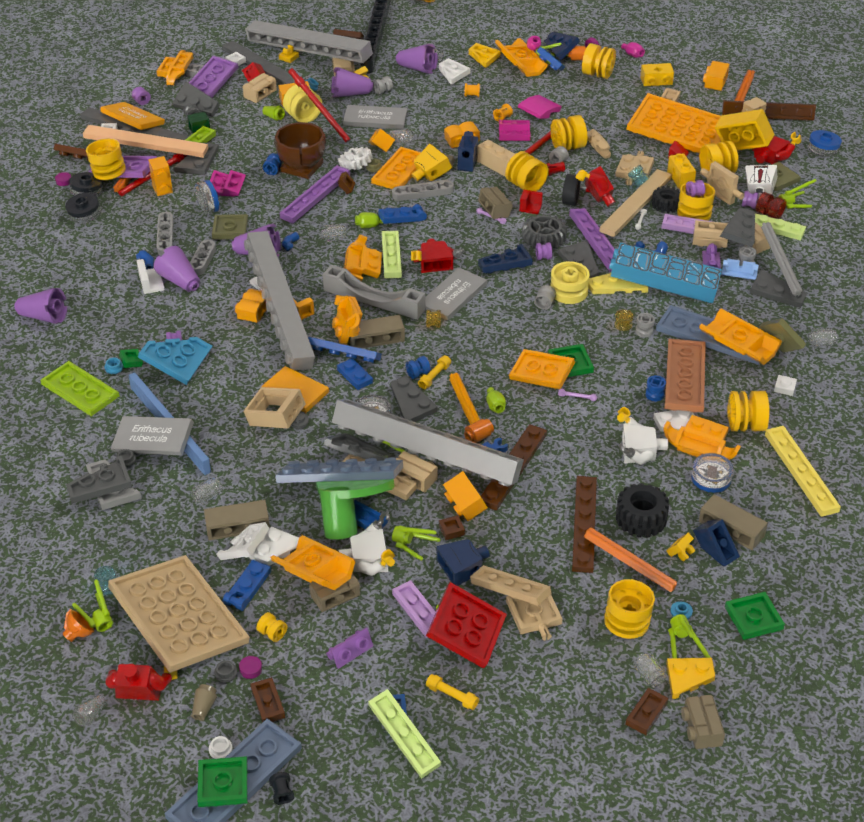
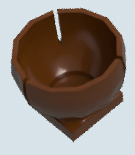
[274,122,326,179]

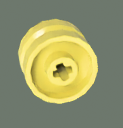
[283,85,322,123]
[550,261,590,304]

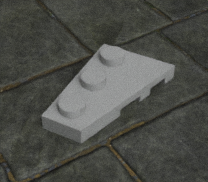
[86,459,142,510]

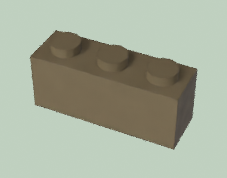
[349,315,405,349]
[699,494,768,550]
[204,500,270,541]

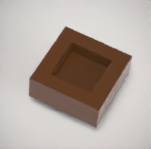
[337,171,355,194]
[439,515,465,540]

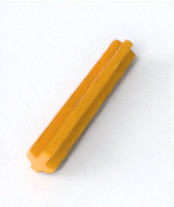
[449,373,480,424]

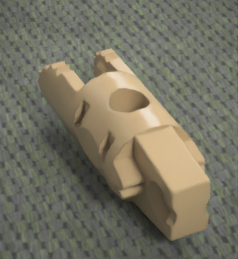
[587,129,611,159]

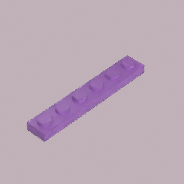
[279,165,350,223]
[569,208,615,272]

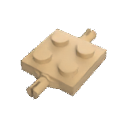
[616,151,654,186]
[700,161,744,205]
[506,594,562,641]

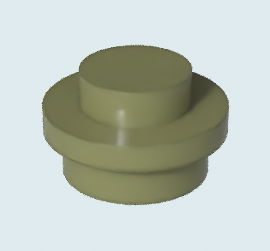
[366,159,382,172]

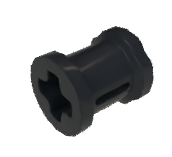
[269,772,294,805]

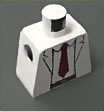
[745,165,778,200]

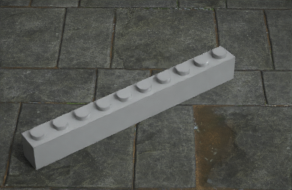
[245,20,373,63]
[244,231,315,371]
[332,398,524,486]

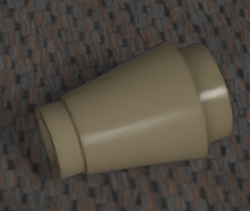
[191,684,217,721]

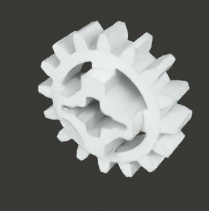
[338,147,373,170]

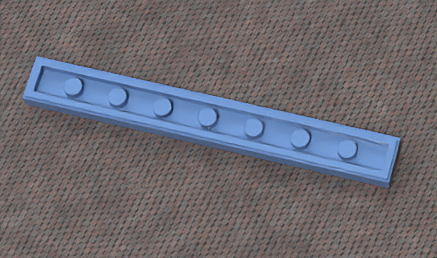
[129,373,211,475]

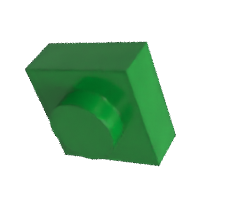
[119,349,143,368]

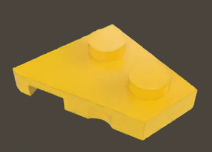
[469,43,501,68]
[666,658,715,699]

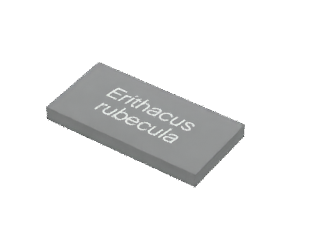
[343,105,407,129]
[425,268,487,321]
[111,416,194,456]

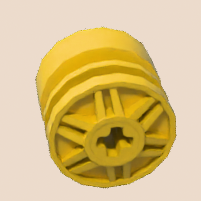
[582,43,616,79]
[550,115,588,151]
[86,138,126,180]
[699,140,739,173]
[505,151,548,191]
[677,181,715,221]
[727,391,769,431]
[604,579,655,639]

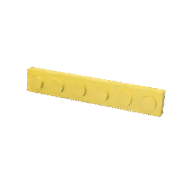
[765,426,841,517]

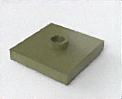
[772,162,801,191]
[212,214,248,239]
[759,318,806,352]

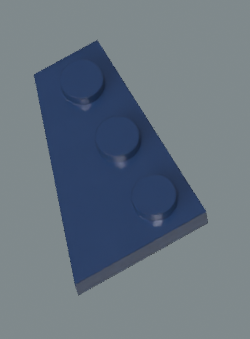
[544,32,580,61]
[478,244,533,274]

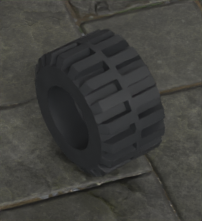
[616,483,669,538]

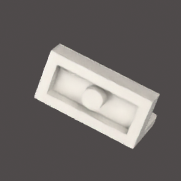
[137,259,164,294]

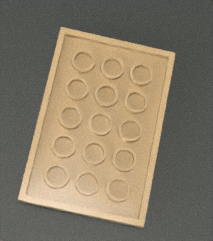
[108,555,250,673]

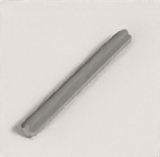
[761,222,802,296]

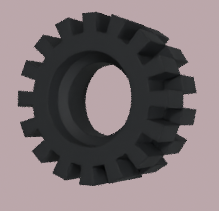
[652,186,680,213]

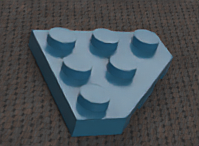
[138,337,212,385]

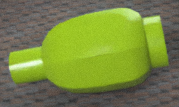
[355,212,383,228]
[486,387,506,414]

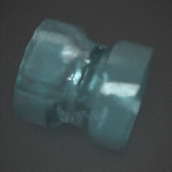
[628,165,650,187]
[94,566,117,595]

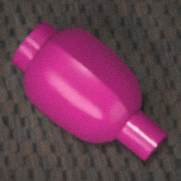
[527,36,541,52]
[621,42,645,58]

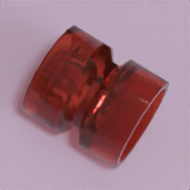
[756,192,787,219]

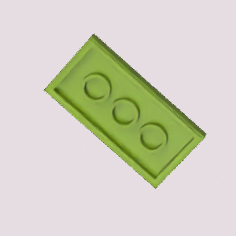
[40,361,120,416]

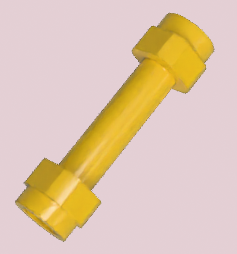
[418,355,451,389]
[426,674,479,710]

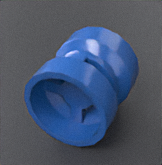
[263,153,282,175]
[405,356,431,379]
[645,375,666,402]

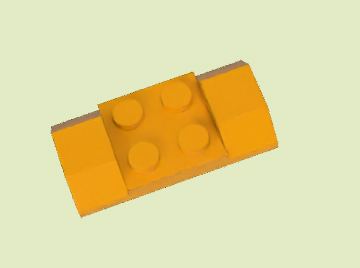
[495,38,548,77]
[699,308,782,365]
[270,535,355,590]

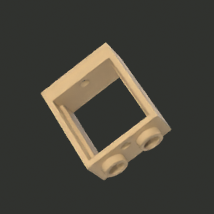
[244,387,306,428]

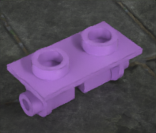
[702,243,720,269]
[326,628,373,669]

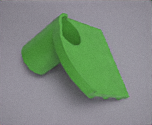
[315,479,395,539]

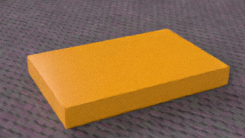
[509,349,575,389]
[261,366,329,413]

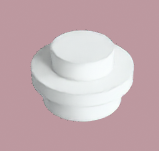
[209,736,233,759]

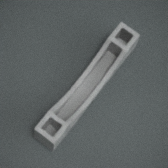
[323,265,425,320]

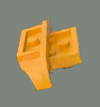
[157,50,193,85]
[344,234,382,282]
[332,295,362,345]
[663,415,741,461]

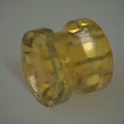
[614,309,633,331]
[426,310,441,328]

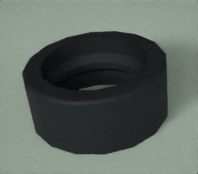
[562,174,581,206]

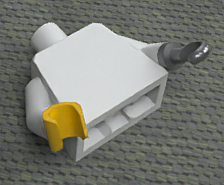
[617,407,668,465]
[339,512,395,576]

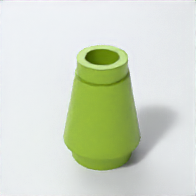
[262,106,285,121]

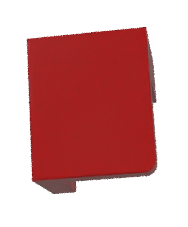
[242,62,266,82]
[519,189,543,214]

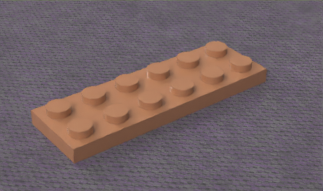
[664,339,705,413]

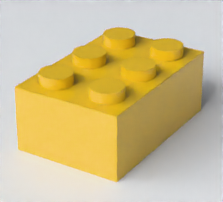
[715,109,775,150]

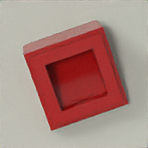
[668,141,689,158]

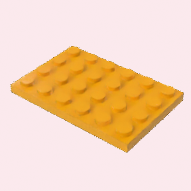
[626,93,721,153]

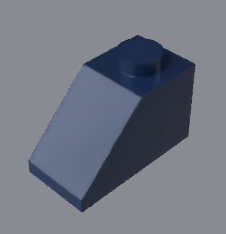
[693,519,740,566]

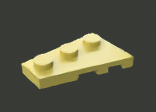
[588,273,648,294]

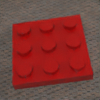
[426,582,507,669]

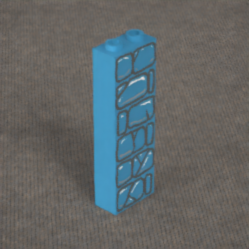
[609,242,722,303]

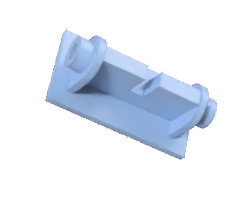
[721,258,759,280]

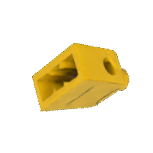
[412,144,452,181]

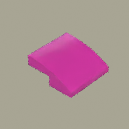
[518,95,562,119]
[499,120,530,141]
[210,170,246,197]

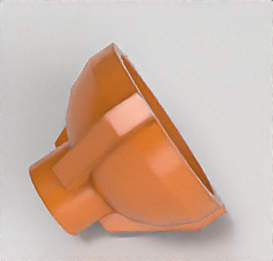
[63,609,94,642]

